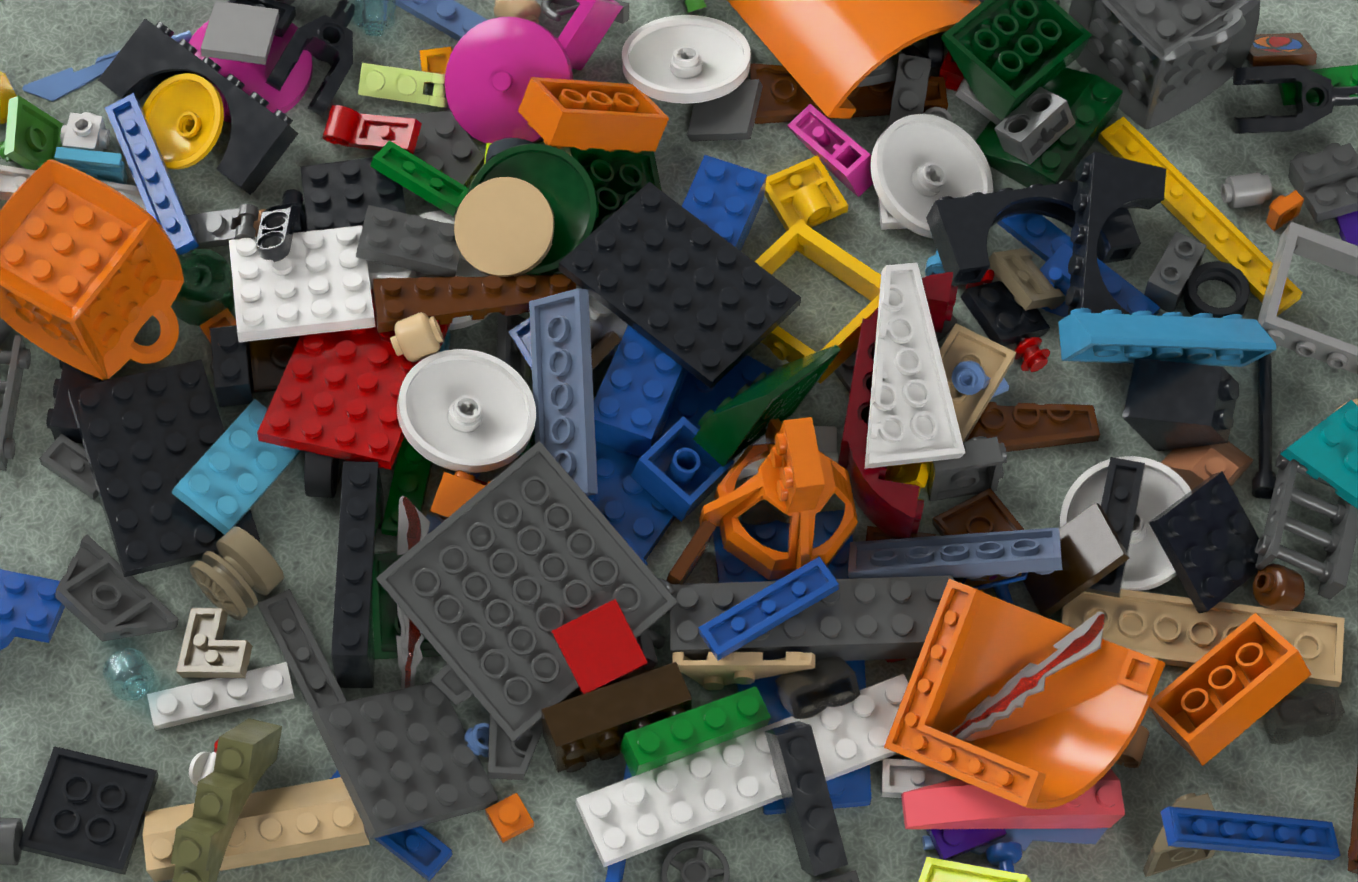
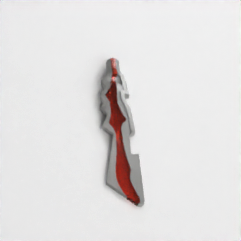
[396,496,430,689]
[950,612,1105,740]

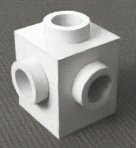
[60,112,110,152]

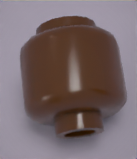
[1253,563,1305,611]

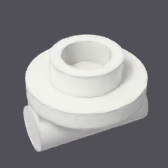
[189,751,216,786]

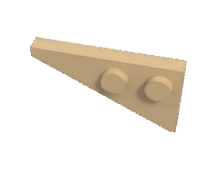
[672,652,815,690]

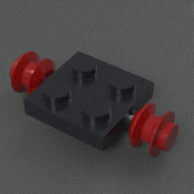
[961,269,1050,372]

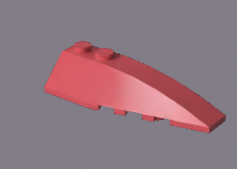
[901,769,1125,829]

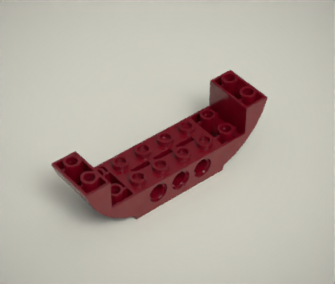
[838,272,958,539]

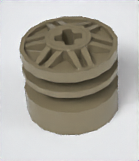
[189,526,284,621]

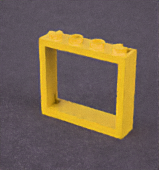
[754,220,881,384]

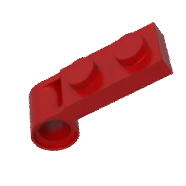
[322,105,422,154]

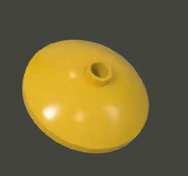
[142,73,224,169]

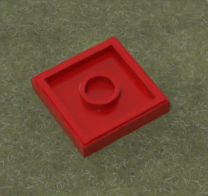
[551,599,648,694]

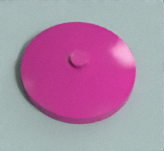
[445,17,573,143]
[189,21,313,123]

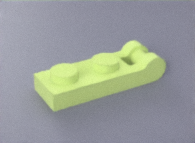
[358,63,448,108]

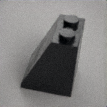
[1122,358,1239,451]

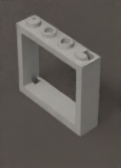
[1258,221,1358,374]

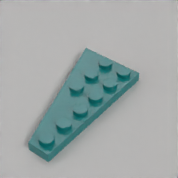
[1280,399,1358,509]

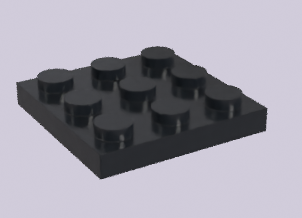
[300,157,406,231]
[1149,471,1260,613]
[19,746,159,875]

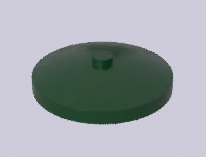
[467,144,599,276]

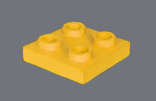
[765,155,848,231]

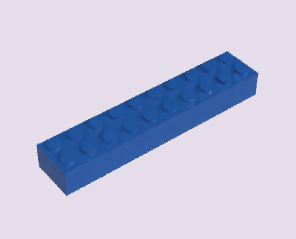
[594,155,767,457]

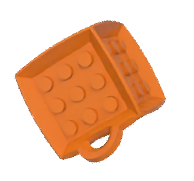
[0,159,184,380]

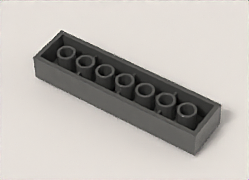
[670,575,953,662]

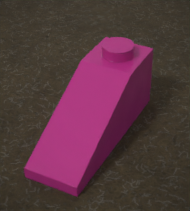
[787,104,873,197]

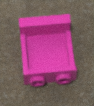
[558,0,623,70]

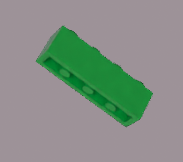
[620,686,771,777]

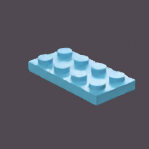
[172,399,302,535]

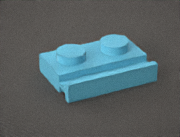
[54,147,128,184]

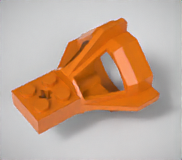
[699,417,858,580]

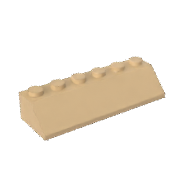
[143,777,370,882]

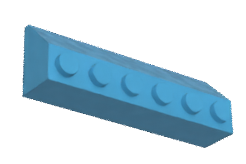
[1058,308,1276,367]

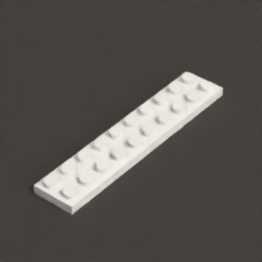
[576,674,908,867]

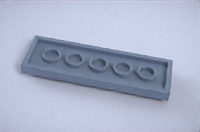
[529,288,598,496]
[848,527,1062,579]

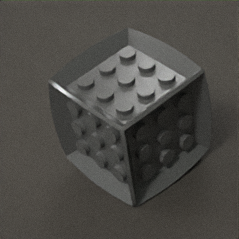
[1069,0,1260,129]

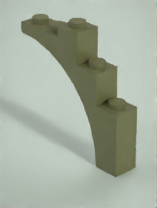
[171,718,282,882]

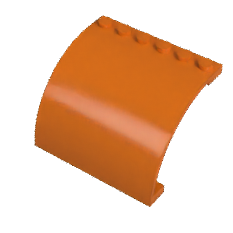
[727,0,981,119]

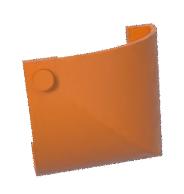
[884,579,1165,809]

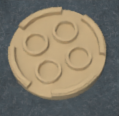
[454,177,554,277]

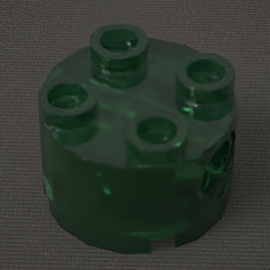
[171,248,235,326]

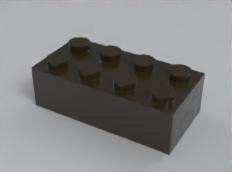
[541,662,692,773]

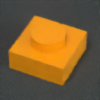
[420,46,453,84]

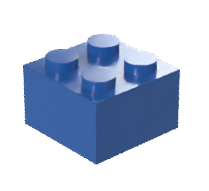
[630,416,735,522]

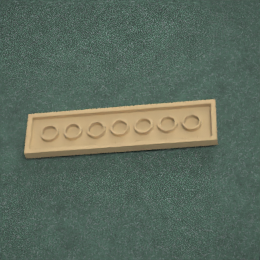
[1061,589,1345,687]

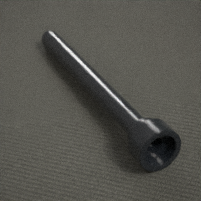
[1252,354,1276,499]

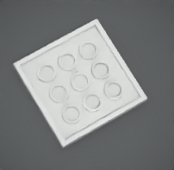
[229,226,375,342]

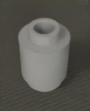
[1221,172,1272,209]

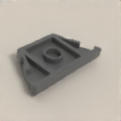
[393,110,484,187]
[55,534,179,642]

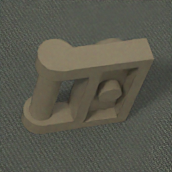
[989,248,1066,310]

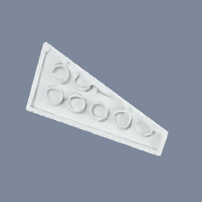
[864,263,965,469]

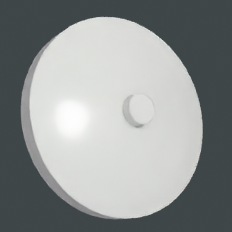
[622,15,751,104]
[871,114,993,238]
[397,349,536,473]
[1060,456,1191,591]

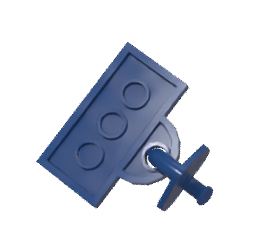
[0,569,65,651]

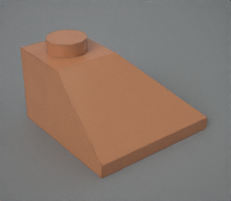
[1161,441,1253,490]

